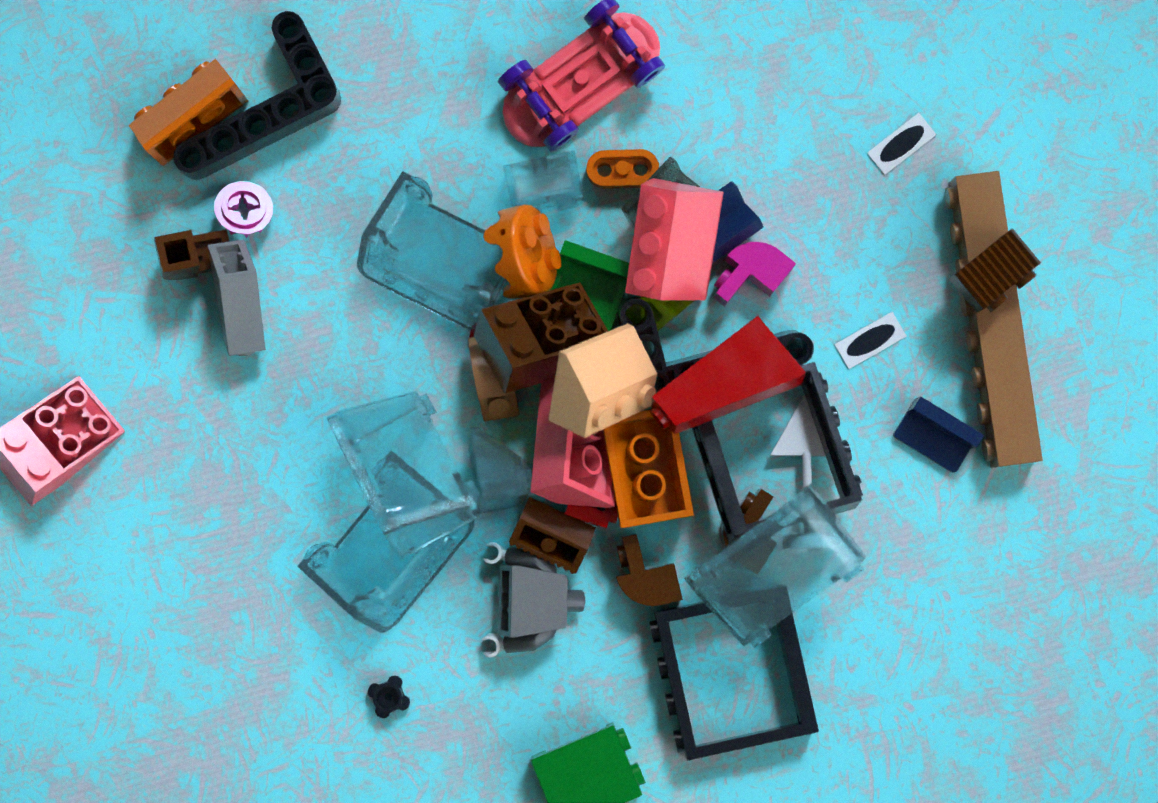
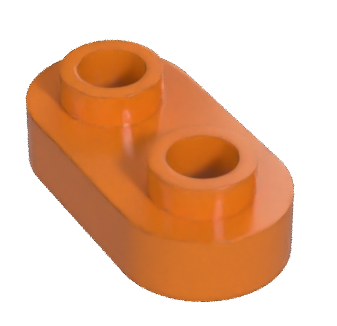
[586,149,659,189]

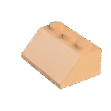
[548,323,657,438]

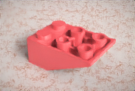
[0,376,125,506]

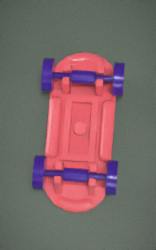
[498,0,665,152]

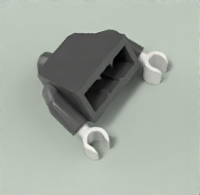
[482,542,585,658]

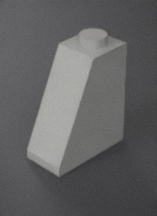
[208,239,266,356]

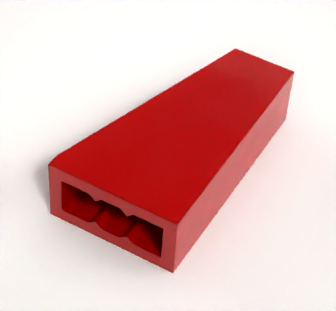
[650,316,806,435]

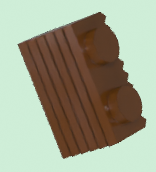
[949,228,1041,313]
[509,497,596,574]

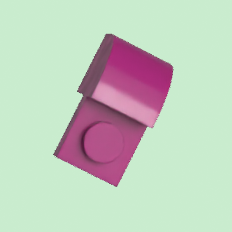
[714,242,796,306]

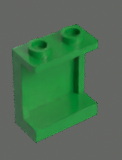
[551,240,629,331]
[531,722,646,803]

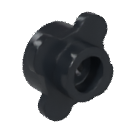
[368,675,410,718]

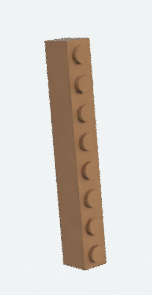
[945,171,1043,468]

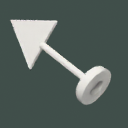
[770,395,835,553]

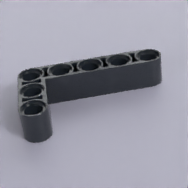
[173,11,341,180]
[617,297,814,389]

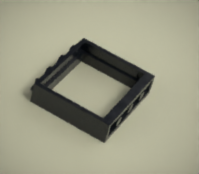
[692,362,863,544]
[649,584,819,761]

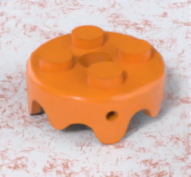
[483,204,561,299]

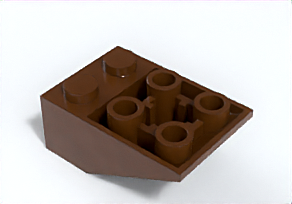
[474,282,608,394]

